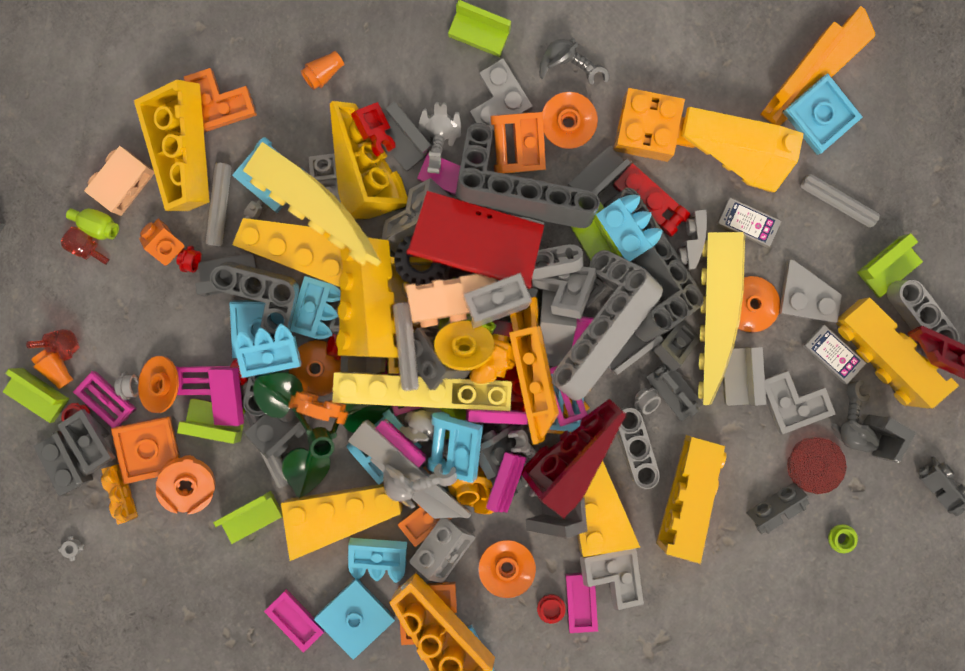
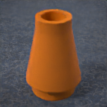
[301,51,344,90]
[31,346,74,390]

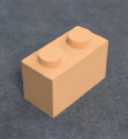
[84,146,155,216]

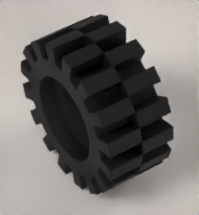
[394,233,447,286]

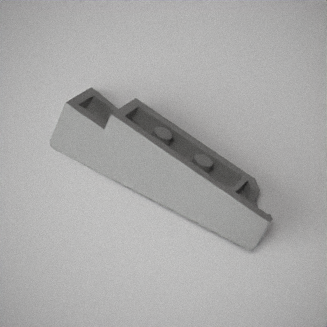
[348,419,472,519]

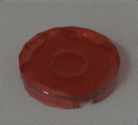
[787,437,847,494]

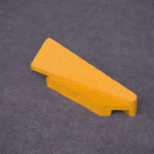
[760,6,875,126]
[509,297,559,445]

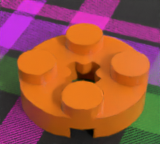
[288,391,348,424]
[156,455,216,514]

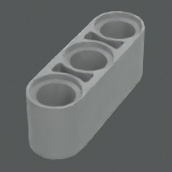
[887,280,959,342]
[617,407,660,489]

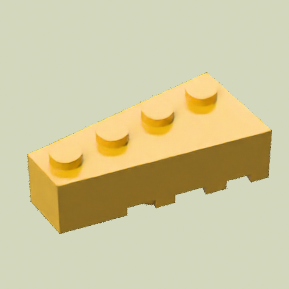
[656,435,727,564]

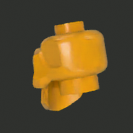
[469,334,515,384]
[448,465,494,514]

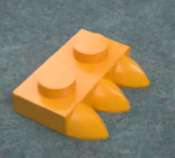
[101,464,138,525]

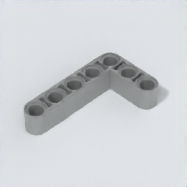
[552,250,663,400]

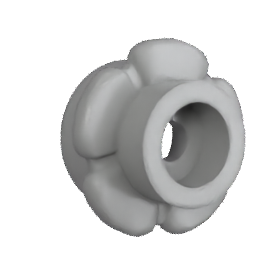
[114,372,139,400]
[634,388,661,414]

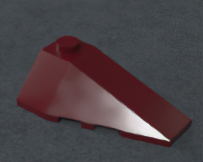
[521,398,626,518]

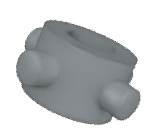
[244,200,263,220]
[58,536,85,561]

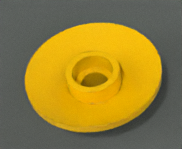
[434,321,494,370]

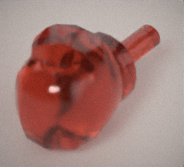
[61,227,110,265]
[26,329,79,361]

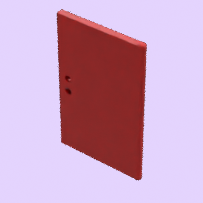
[407,191,544,289]

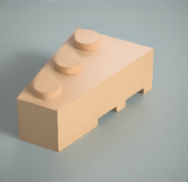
[406,274,497,328]

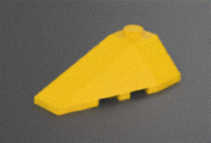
[330,101,408,219]
[681,107,804,192]

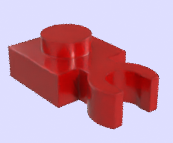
[351,102,396,157]

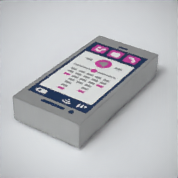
[716,198,781,248]
[802,325,866,384]

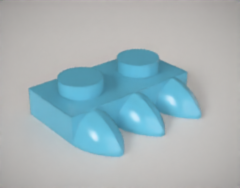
[596,195,663,261]
[290,276,341,339]
[235,324,302,378]
[348,538,407,583]

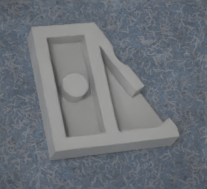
[779,260,842,323]

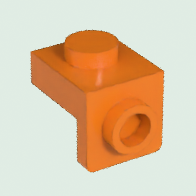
[139,218,184,266]

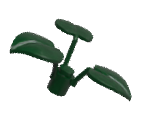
[253,372,390,498]

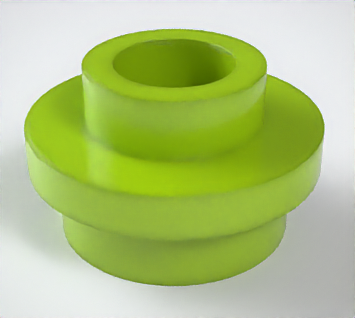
[828,524,858,553]

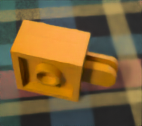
[613,88,696,162]

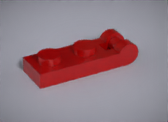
[612,163,691,237]

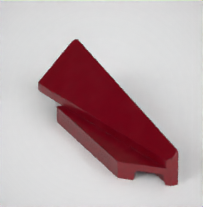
[908,325,965,379]

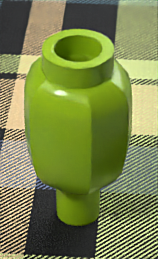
[66,208,119,240]

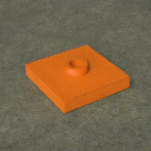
[111,416,180,484]

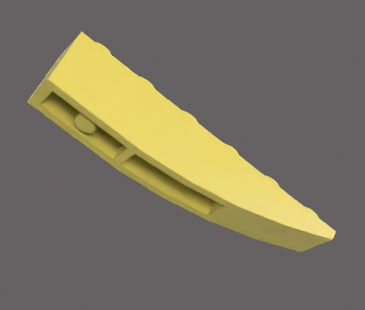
[243,142,381,266]
[698,232,745,405]
[332,372,512,411]

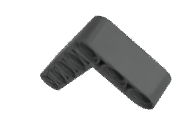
[455,123,600,228]
[604,188,704,342]
[210,262,299,416]

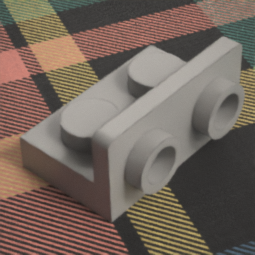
[410,518,476,583]

